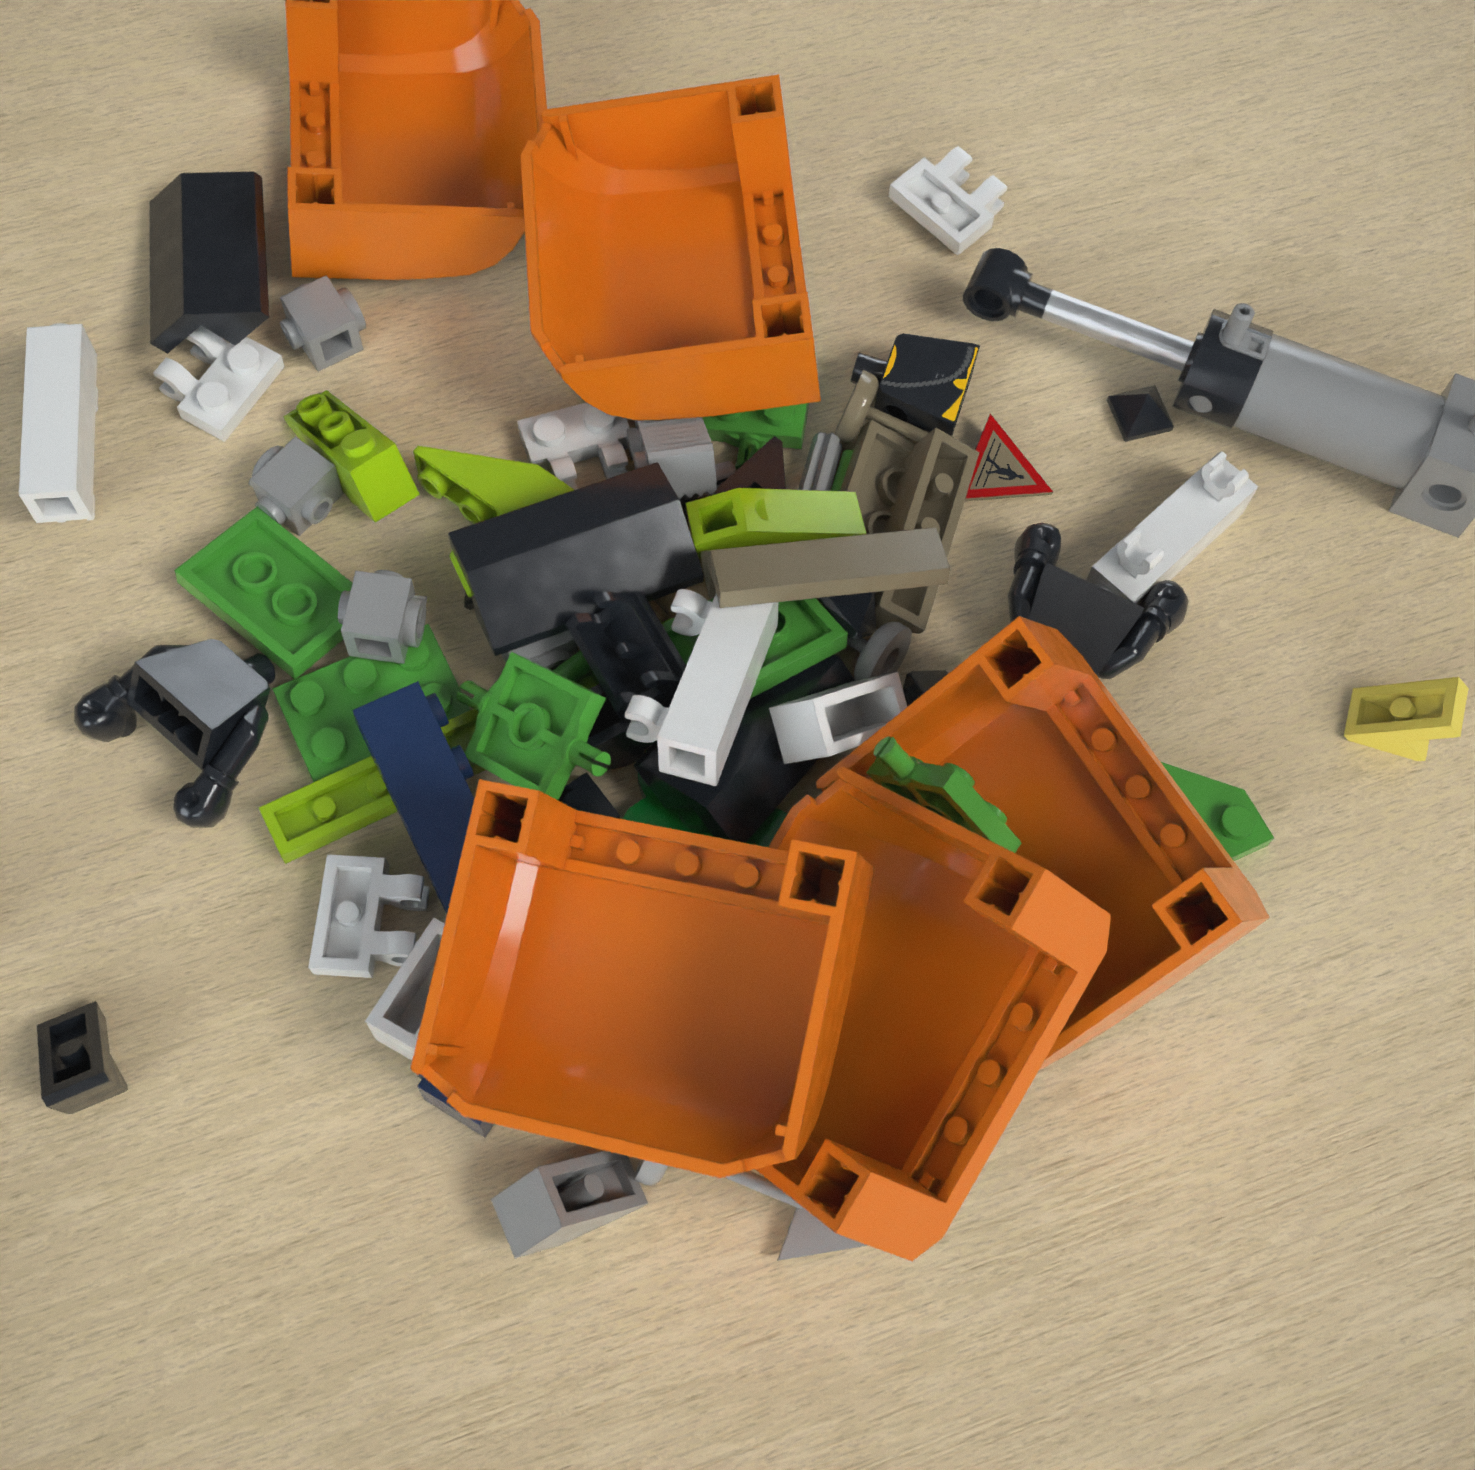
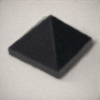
[1107,385,1174,442]
[819,592,876,639]

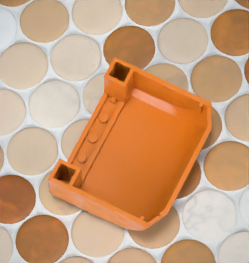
[285,0,547,280]
[520,74,821,420]
[816,616,1270,1070]
[755,766,1111,1261]
[410,779,875,1178]

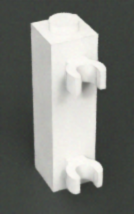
[19,323,98,523]
[1086,451,1258,605]
[625,589,779,786]

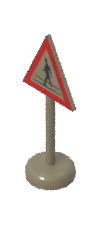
[835,370,1053,501]

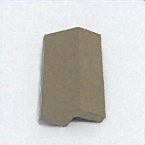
[816,420,979,634]
[700,528,950,608]

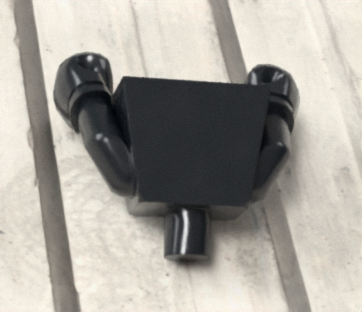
[1008,522,1189,679]
[74,639,276,828]

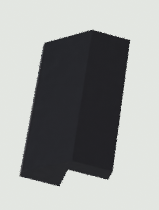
[149,171,270,354]
[448,462,704,656]
[633,654,855,843]

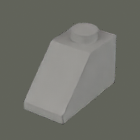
[491,1151,648,1259]

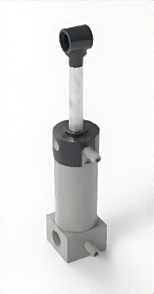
[963,248,1475,538]

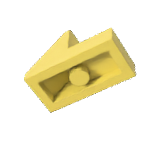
[1344,677,1469,761]

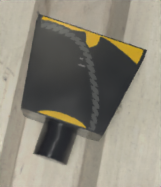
[851,333,980,436]

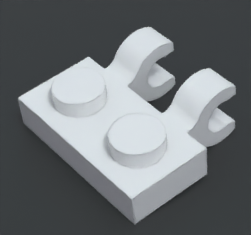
[889,146,1007,256]
[153,325,285,442]
[517,403,630,490]
[308,854,430,978]

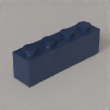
[352,681,474,915]

